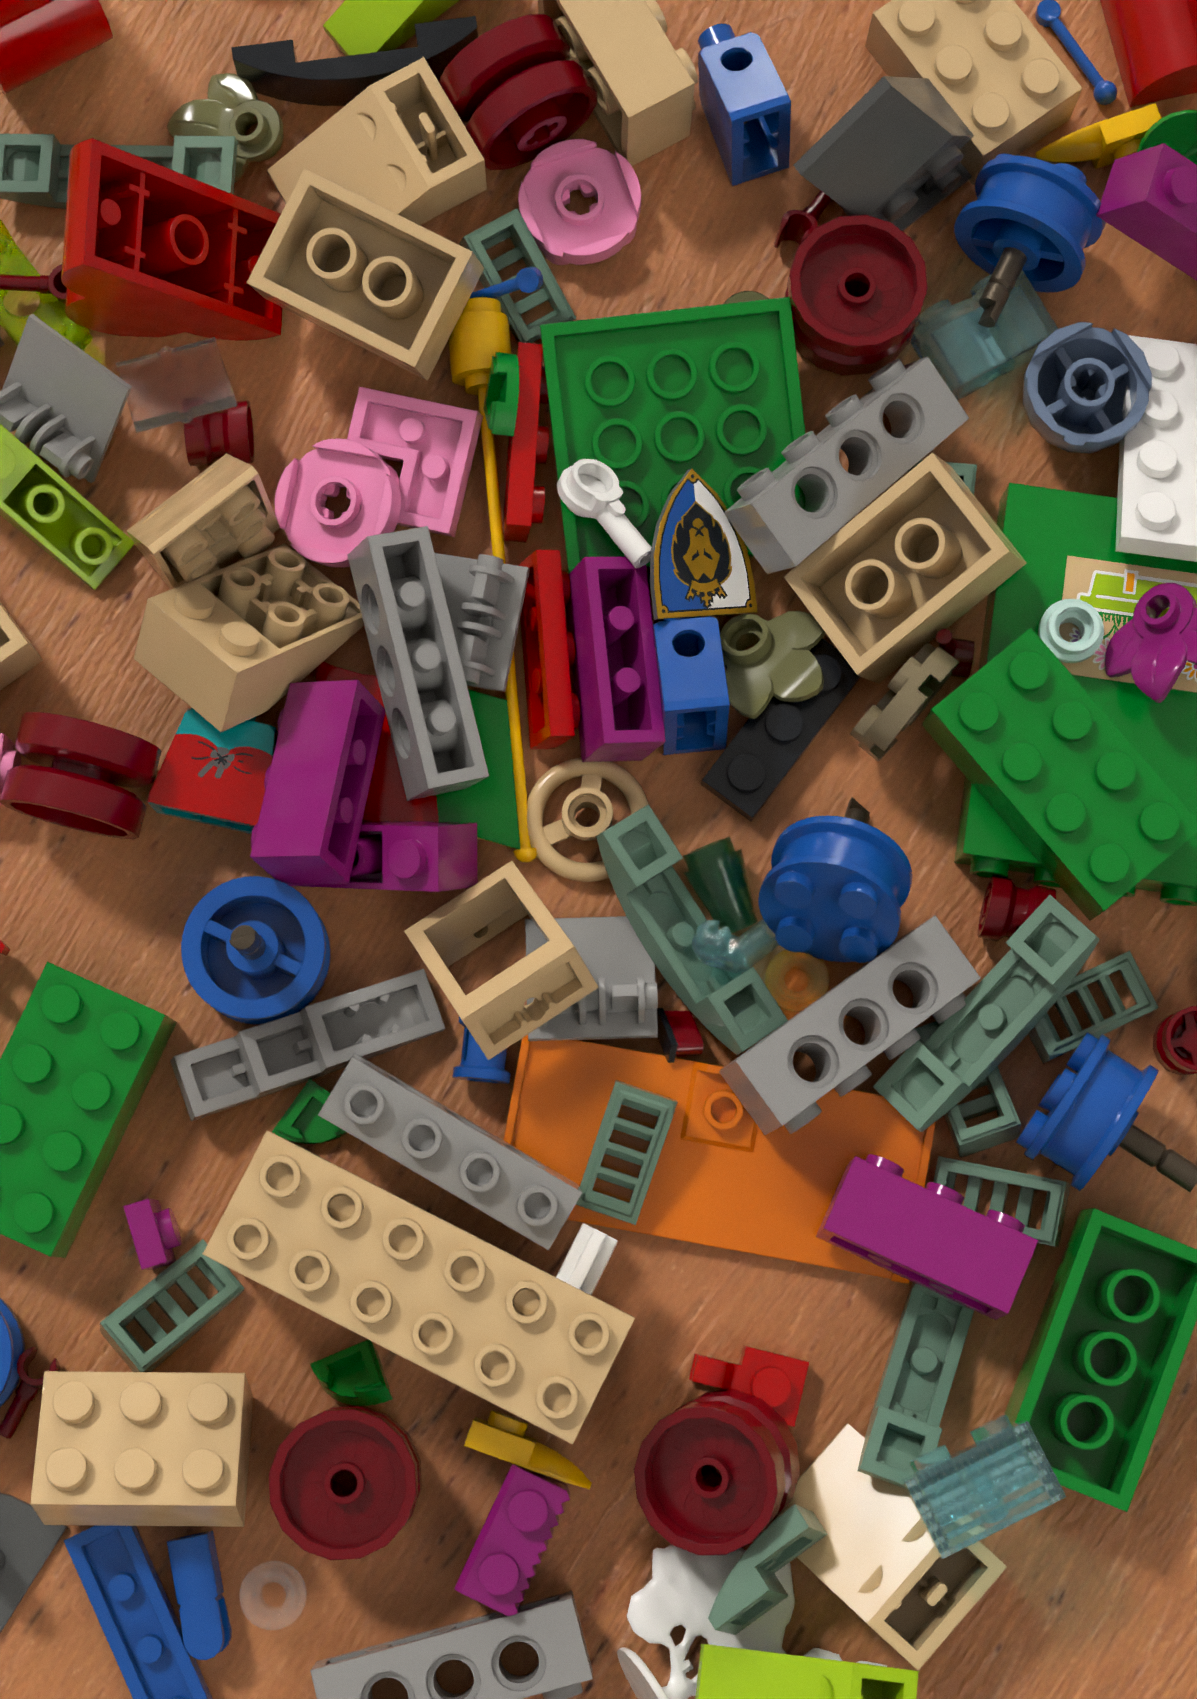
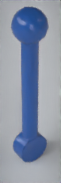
[1035,0,1117,105]
[470,267,543,299]

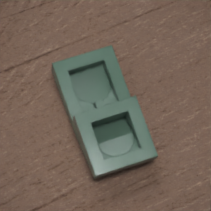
[708,1504,827,1635]

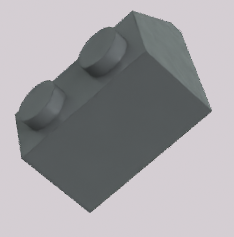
[793,76,974,222]

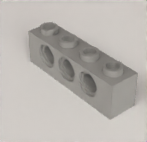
[724,356,969,574]
[347,526,489,801]
[719,916,981,1135]
[318,1053,583,1250]
[310,1591,593,1699]

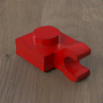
[688,1345,809,1427]

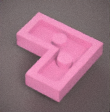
[347,387,483,537]

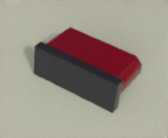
[657,1008,703,1063]

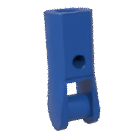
[167,1530,232,1660]

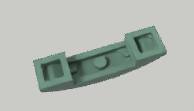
[0,134,238,209]
[596,804,788,1055]
[873,895,1100,1132]
[857,1282,974,1494]

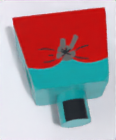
[147,708,278,834]

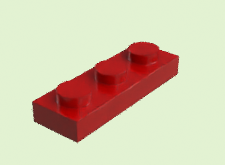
[502,342,549,543]
[518,550,580,749]

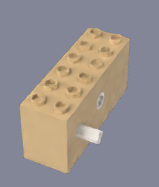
[203,1131,635,1444]

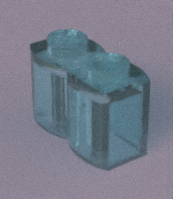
[910,270,1058,400]

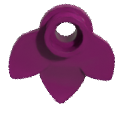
[1105,583,1197,703]

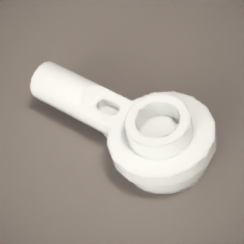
[557,459,652,568]

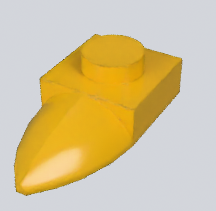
[1035,103,1161,169]
[464,1410,592,1490]

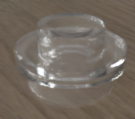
[239,1561,307,1630]

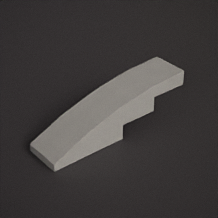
[170,969,446,1121]

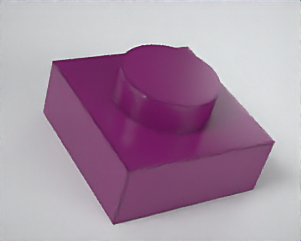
[123,1198,182,1270]

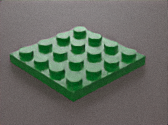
[540,297,806,574]

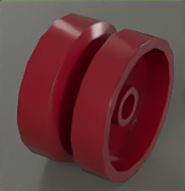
[439,14,598,170]
[785,215,928,375]
[0,712,162,839]
[634,1390,800,1555]
[269,1405,422,1560]

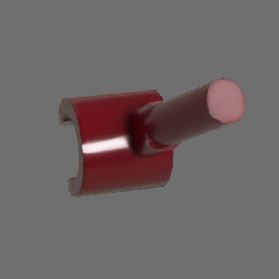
[774,190,833,248]
[0,264,67,305]
[936,629,975,678]
[0,1347,60,1439]

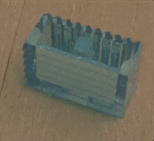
[901,1414,1066,1559]

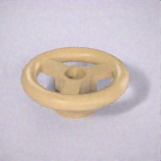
[527,758,648,882]

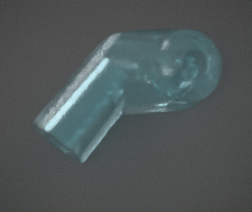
[692,919,779,974]

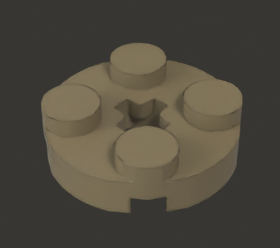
[850,642,960,761]

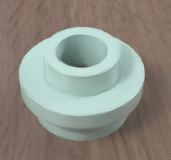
[1038,599,1104,663]

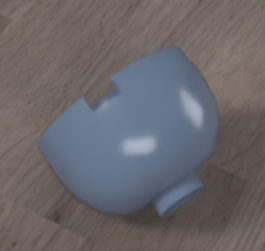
[1023,322,1152,453]

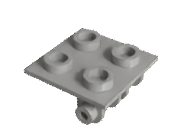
[0,314,132,483]
[435,553,530,692]
[525,916,658,1041]

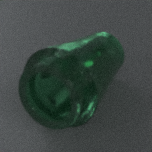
[683,836,758,936]

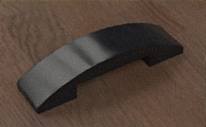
[231,16,478,106]

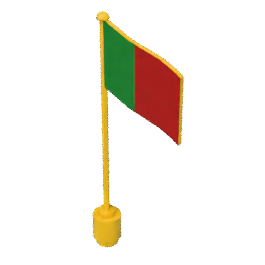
[315,297,537,863]

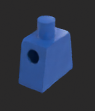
[698,24,791,186]
[653,617,730,755]

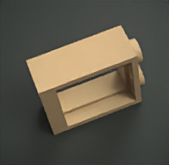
[404,861,599,1060]

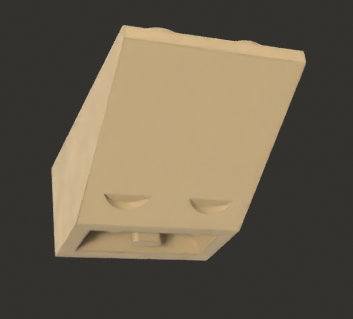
[267,57,487,225]
[127,454,280,589]
[134,543,364,732]
[777,1423,1007,1670]

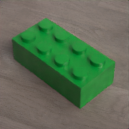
[922,628,1197,921]
[0,962,177,1258]
[989,1208,1197,1512]

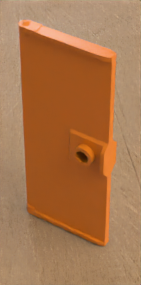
[504,1035,936,1284]

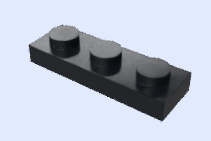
[701,638,861,822]

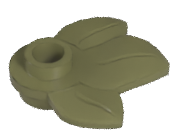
[167,73,284,183]
[720,611,825,719]

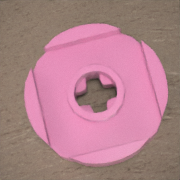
[518,139,641,265]
[275,438,401,567]

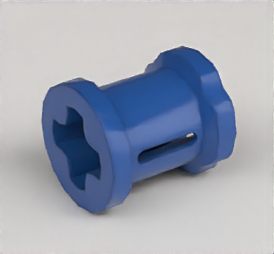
[453,1016,511,1084]

